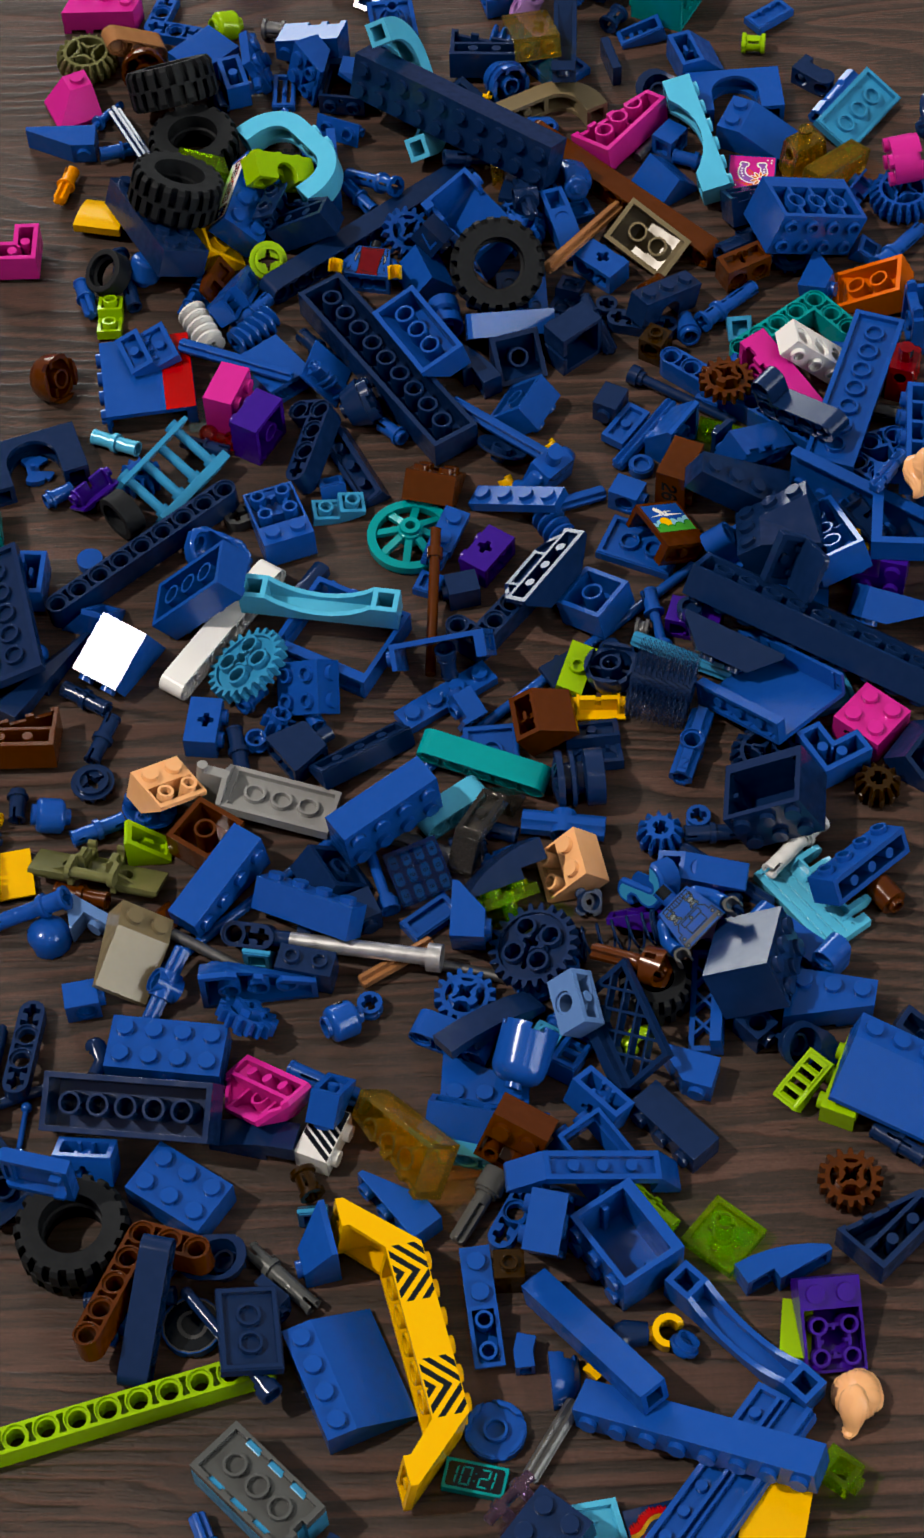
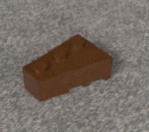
[0,706,63,769]

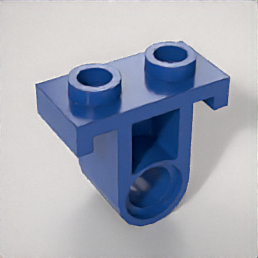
[700,521,745,568]

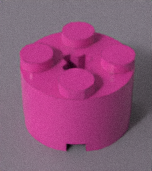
[882,132,924,187]

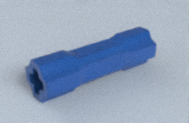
[808,69,859,123]

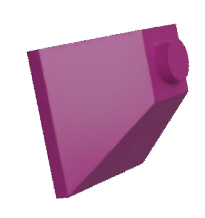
[44,69,102,126]

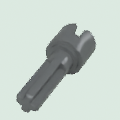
[450,1164,506,1245]

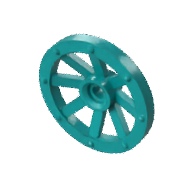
[367,500,443,574]

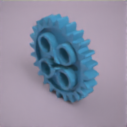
[208,627,288,704]

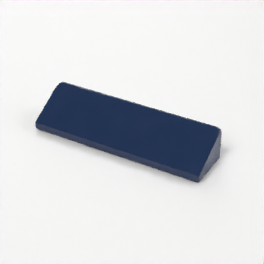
[329,424,391,509]
[308,721,415,790]

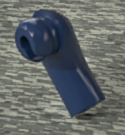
[85,1037,107,1075]

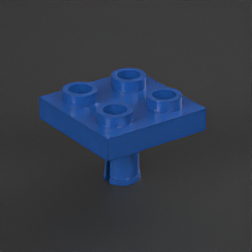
[366,0,419,36]

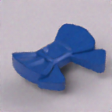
[21,456,55,487]

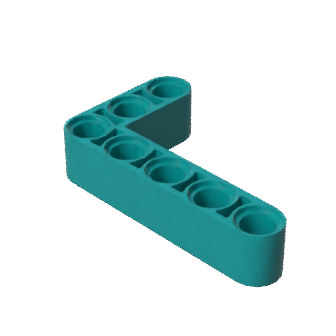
[729,290,853,356]

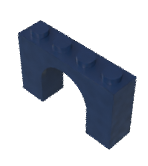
[0,421,90,507]

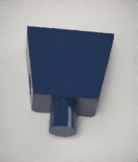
[265,721,335,782]

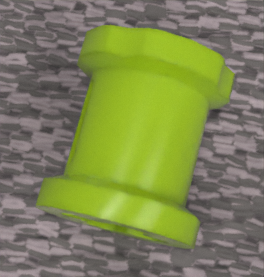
[741,32,766,54]

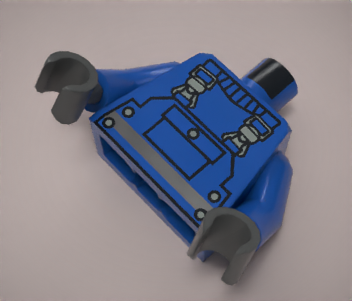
[653,883,743,969]

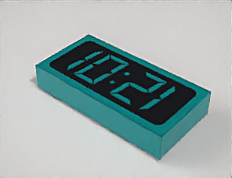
[440,1456,510,1503]

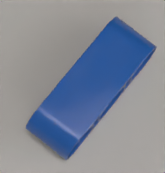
[408,1009,497,1067]

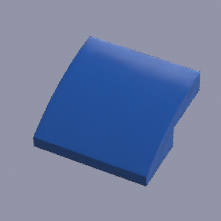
[115,321,182,377]

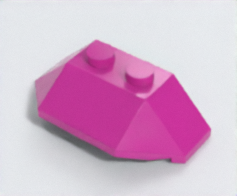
[224,1054,312,1127]

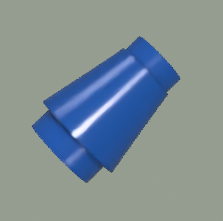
[677,311,701,346]

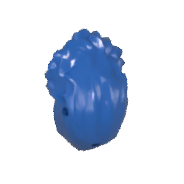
[184,526,253,573]

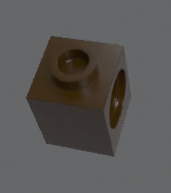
[638,322,673,368]
[493,1248,525,1294]

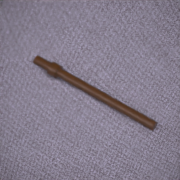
[425,527,443,677]

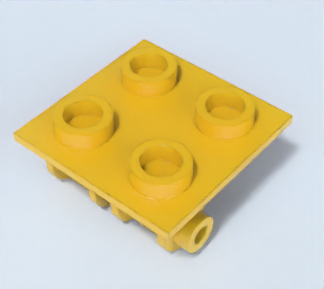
[0,848,36,902]

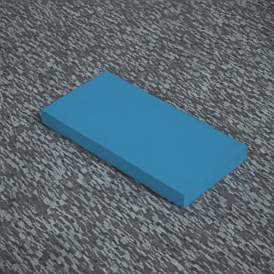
[812,67,901,156]

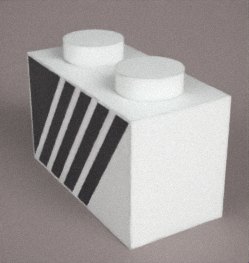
[294,1111,355,1177]

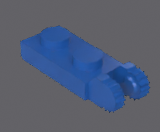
[421,505,470,571]

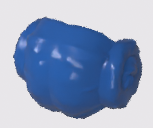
[556,159,592,202]

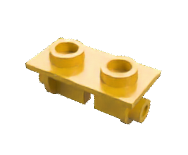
[572,693,626,721]

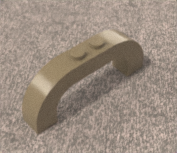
[481,81,608,169]

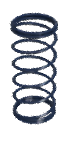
[576,909,660,964]

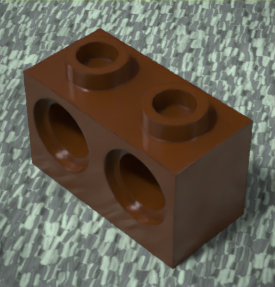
[715,240,772,293]

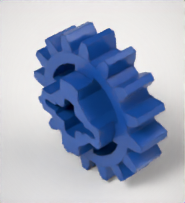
[381,206,426,258]
[434,968,496,1020]
[215,996,279,1040]

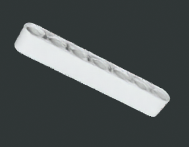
[159,559,286,701]

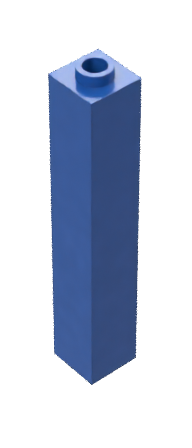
[521,1268,669,1416]

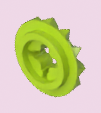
[248,241,287,279]

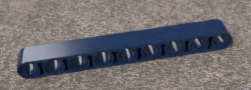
[45,479,240,628]

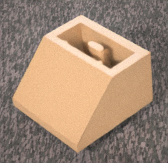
[126,756,207,814]
[536,826,610,903]

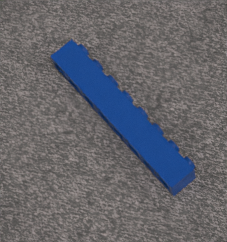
[572,1378,830,1494]

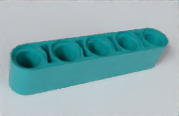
[416,728,551,797]

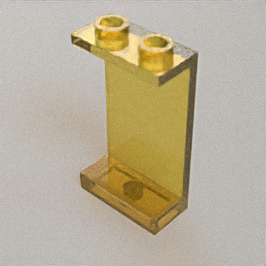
[502,9,562,63]

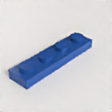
[468,485,568,513]
[394,660,498,734]

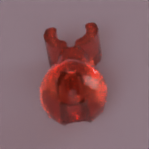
[199,425,234,451]

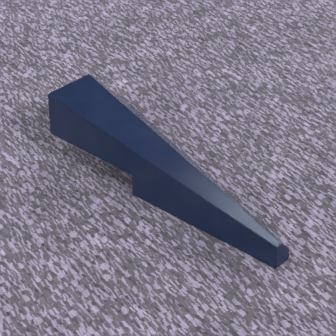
[0,632,91,722]

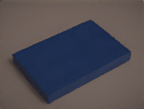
[214,1286,285,1377]

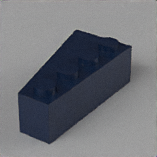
[684,451,790,512]

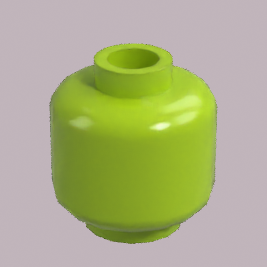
[208,10,244,40]

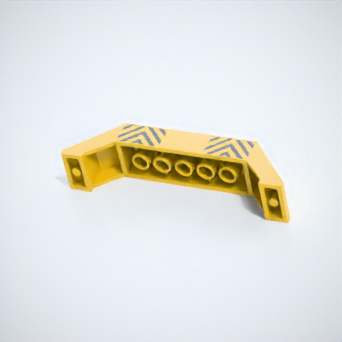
[330,1197,472,1512]

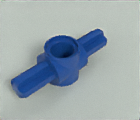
[142,945,190,1019]

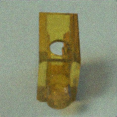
[777,123,828,178]

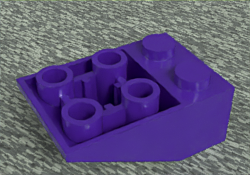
[790,1273,868,1374]

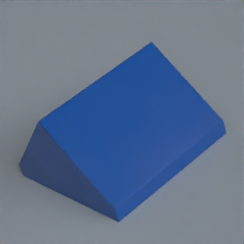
[631,153,698,206]
[398,244,456,300]

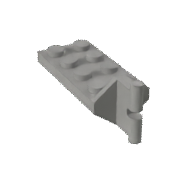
[195,760,342,840]

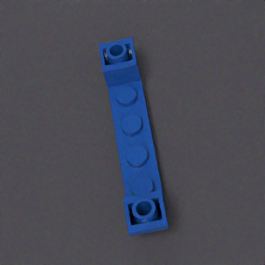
[503,1150,681,1193]

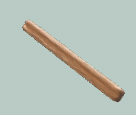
[544,200,623,274]

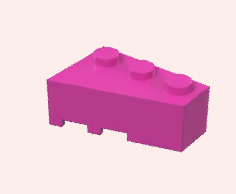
[61,0,144,34]

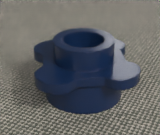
[575,888,603,916]

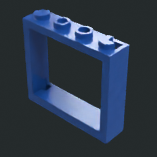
[870,461,924,561]
[277,576,412,698]

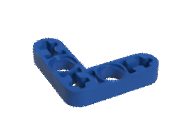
[144,0,203,46]
[488,1184,590,1251]

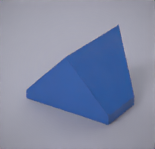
[62,603,126,635]

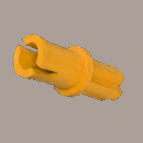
[53,166,80,206]

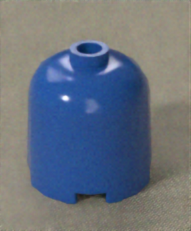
[492,1017,560,1092]

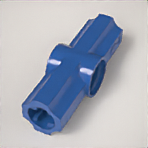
[669,706,714,786]
[520,807,607,842]

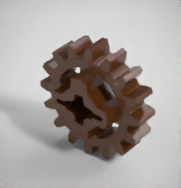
[698,356,754,405]
[817,1147,884,1213]

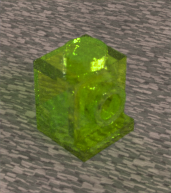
[822,1443,866,1499]

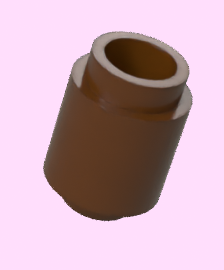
[865,874,905,914]

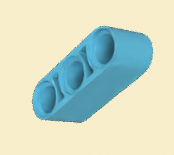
[416,775,492,840]

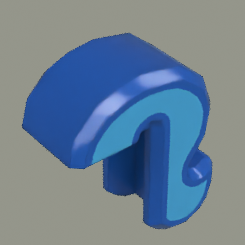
[617,856,681,910]

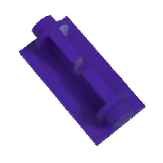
[68,467,119,512]

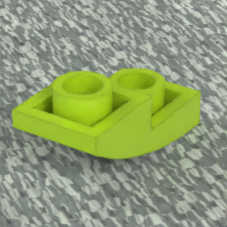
[97,295,124,340]

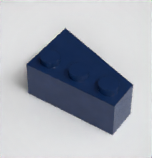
[720,184,758,228]

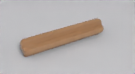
[358,936,434,988]

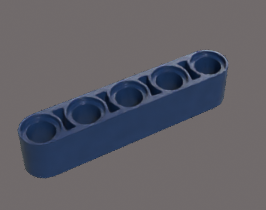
[117,1233,176,1388]

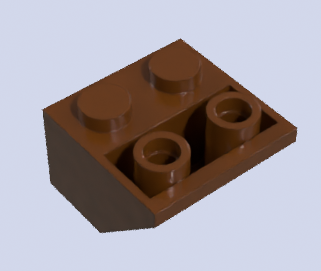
[401,461,466,507]
[508,688,580,757]
[473,1092,559,1170]

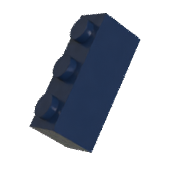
[630,1080,720,1174]

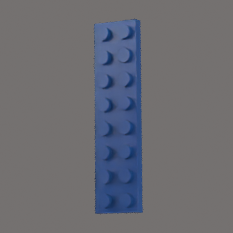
[805,309,905,472]

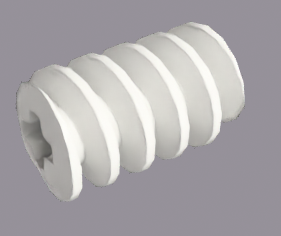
[178,301,226,349]

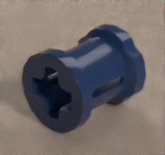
[599,3,628,34]

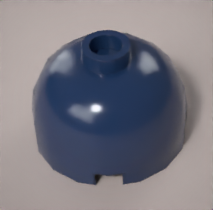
[584,642,637,695]

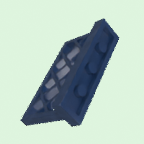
[587,958,674,1097]

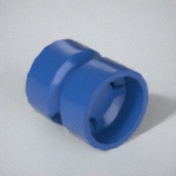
[428,293,464,337]

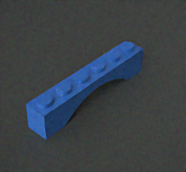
[664,1259,827,1409]

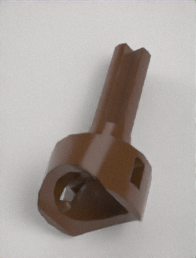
[589,943,673,988]

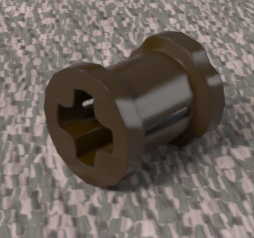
[289,1163,325,1204]

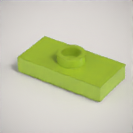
[555,640,598,697]

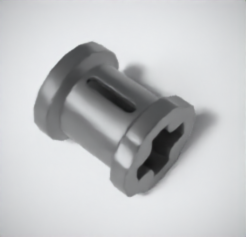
[261,18,287,39]

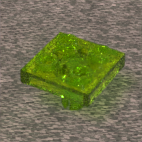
[477,878,540,922]
[681,1195,767,1279]

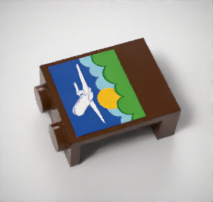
[626,500,705,566]

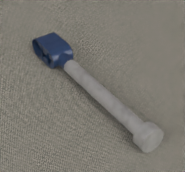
[220,920,445,973]

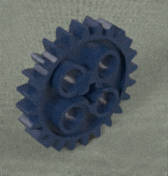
[488,903,581,993]

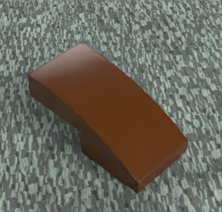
[199,255,235,304]

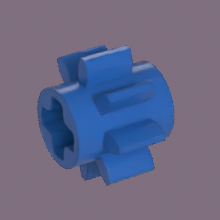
[260,706,296,736]

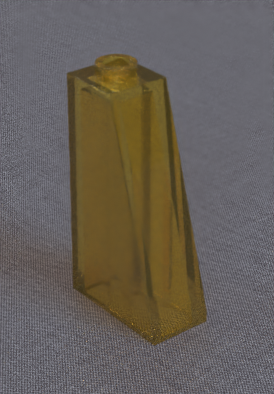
[801,139,871,183]

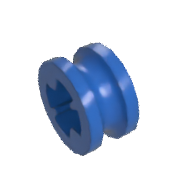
[686,804,711,826]
[357,991,383,1021]

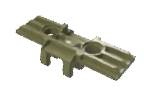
[27,839,169,898]

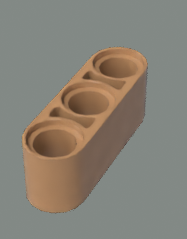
[101,25,168,60]

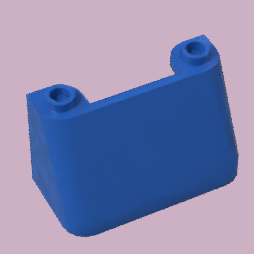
[420,167,526,282]

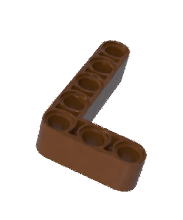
[72,1220,215,1362]

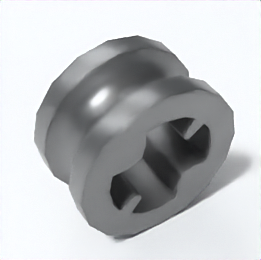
[634,617,650,635]

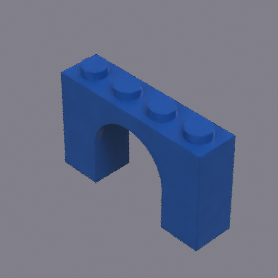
[685,66,785,129]

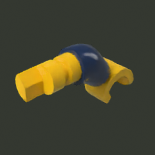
[583,1313,684,1381]

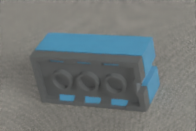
[189,1420,329,1538]

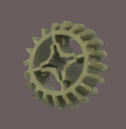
[56,33,118,86]

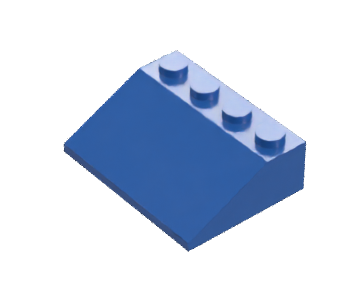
[828,1012,924,1143]
[281,1309,418,1455]

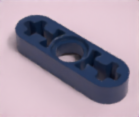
[607,308,678,339]

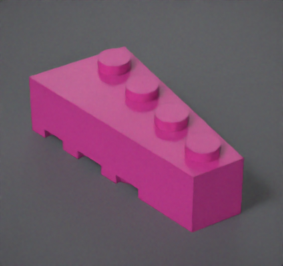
[571,89,668,170]
[739,328,823,402]

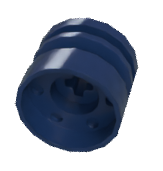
[551,746,607,808]

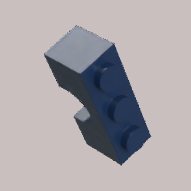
[626,270,702,329]

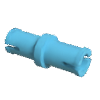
[90,429,142,457]

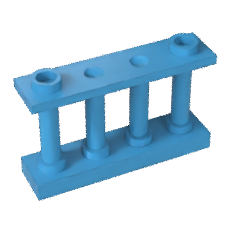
[116,415,230,524]

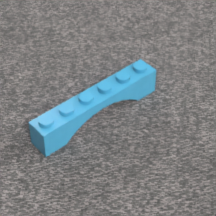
[662,73,734,206]
[239,573,403,630]

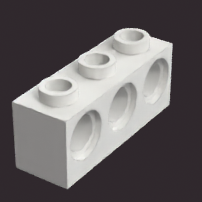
[775,319,842,384]

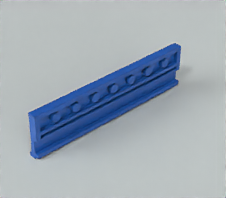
[789,446,924,537]
[645,1381,817,1538]

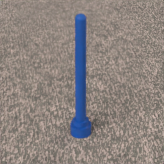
[349,800,401,917]

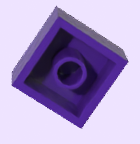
[229,388,286,466]

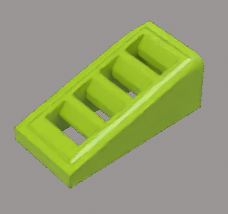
[773,1047,835,1113]

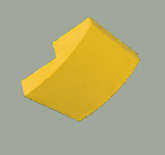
[73,199,123,237]

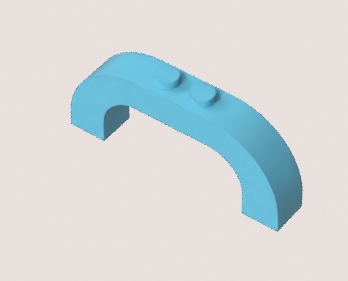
[365,16,446,163]
[236,111,344,202]

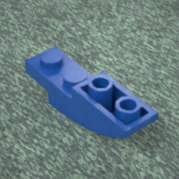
[531,182,580,262]
[459,1244,506,1370]

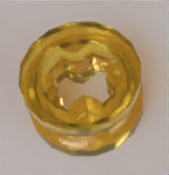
[490,164,504,186]

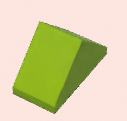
[124,819,172,866]

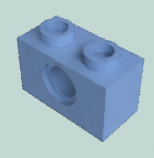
[547,968,605,1038]

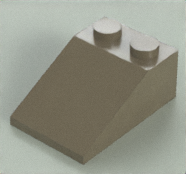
[603,197,692,277]
[92,900,174,1007]

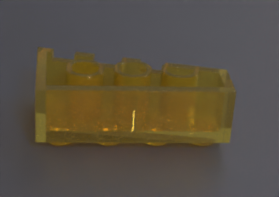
[351,1089,460,1200]

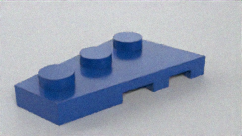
[440,1054,530,1104]

